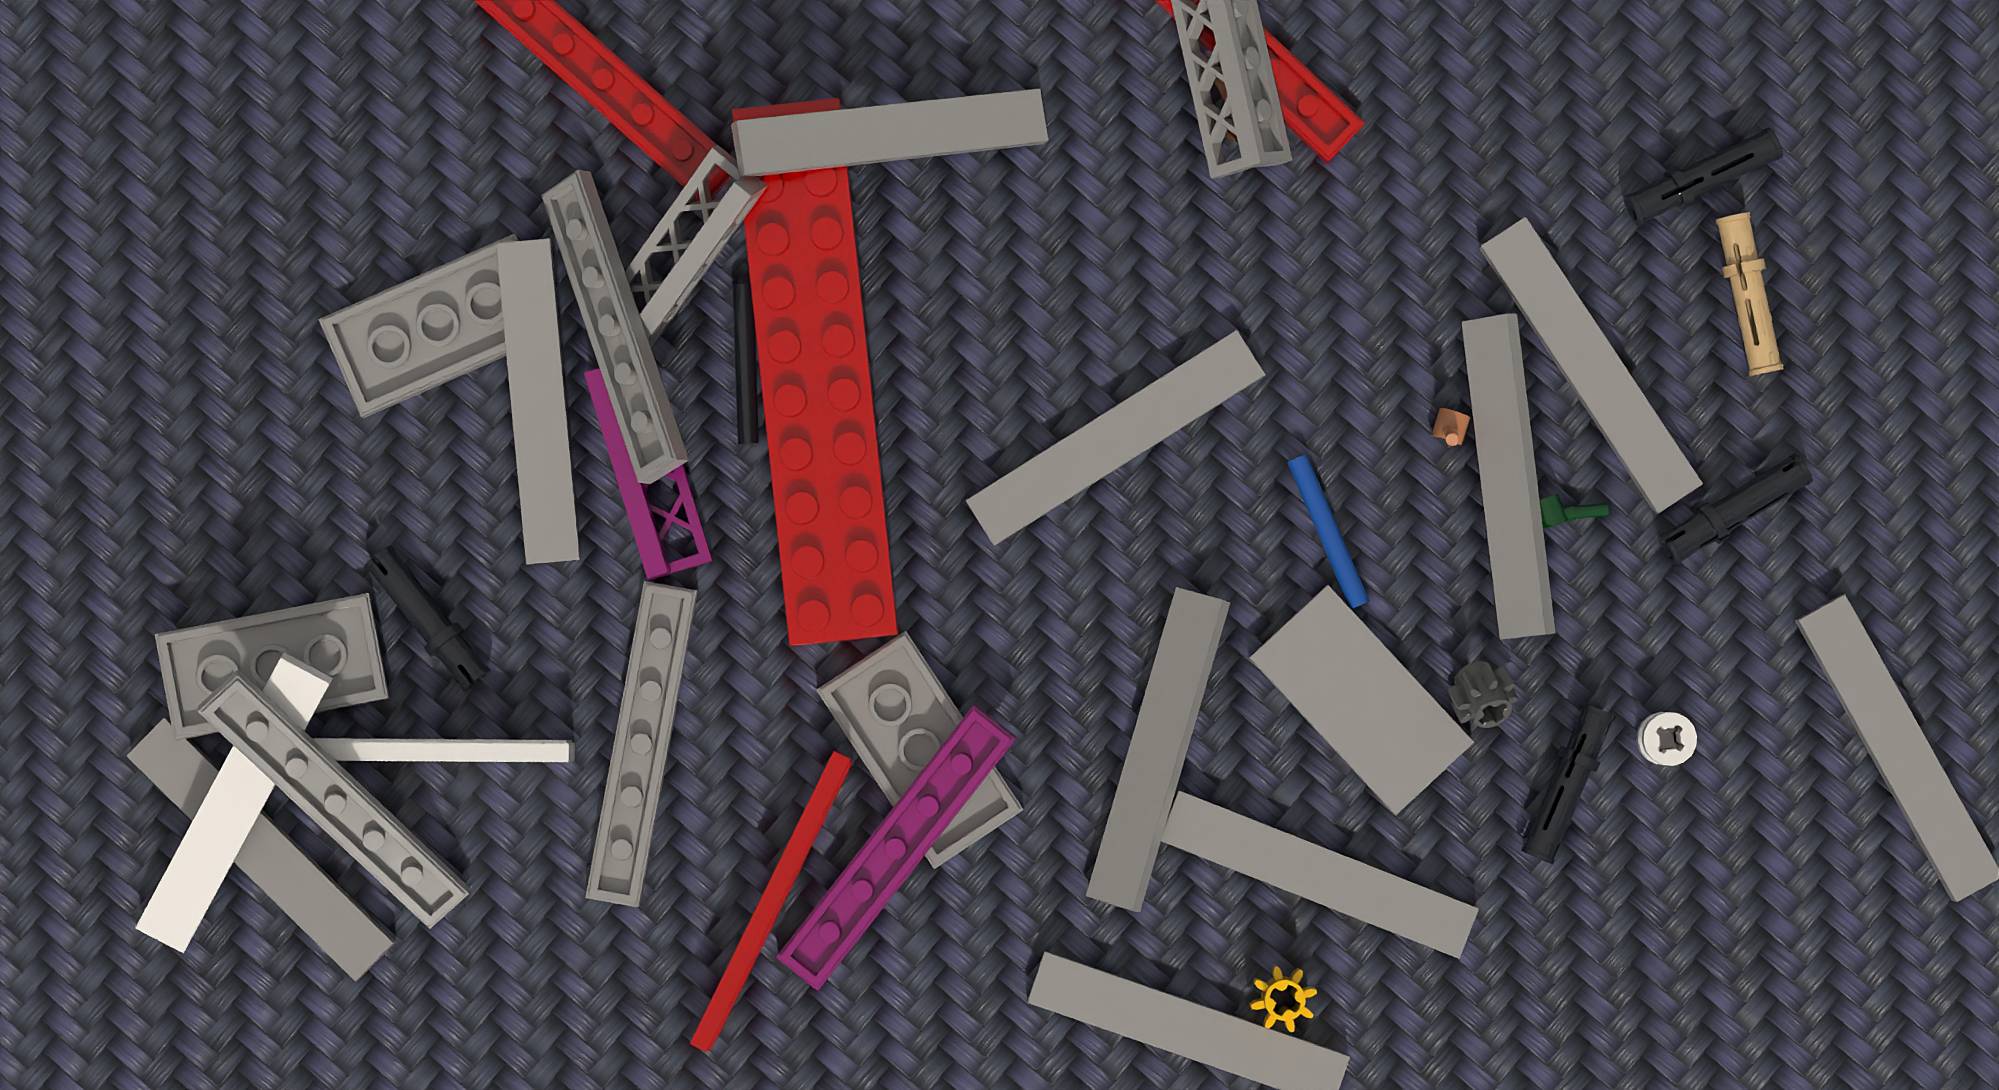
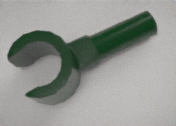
[1540,493,1609,528]

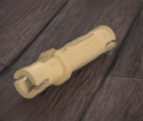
[1716,212,1784,376]

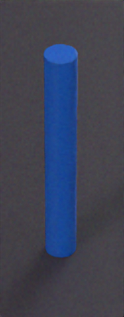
[1287,454,1370,609]

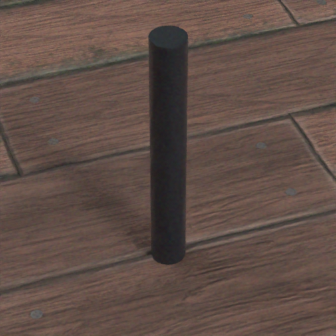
[732,283,759,445]

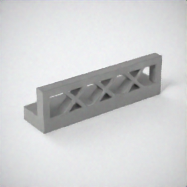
[1171,0,1292,179]
[625,145,768,348]

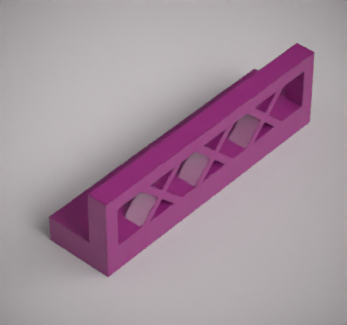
[584,368,713,580]

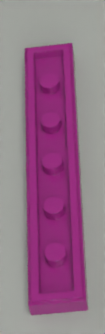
[776,704,1017,991]

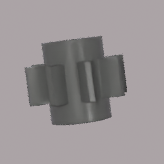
[1448,661,1519,728]

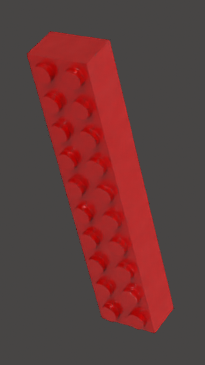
[732,98,899,647]

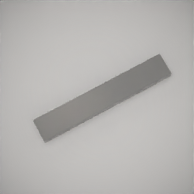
[731,89,1048,178]
[541,170,689,484]
[1479,217,1703,514]
[496,239,581,564]
[1462,314,1556,640]
[966,330,1265,546]
[585,581,698,907]
[1086,587,1230,912]
[1795,594,1999,902]
[198,669,469,929]
[127,717,396,982]
[1161,790,1479,959]
[1027,950,1350,1090]

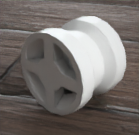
[1636,712,1697,766]

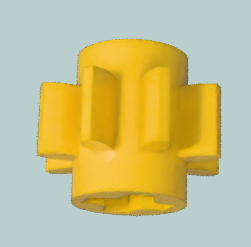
[1249,964,1317,1032]

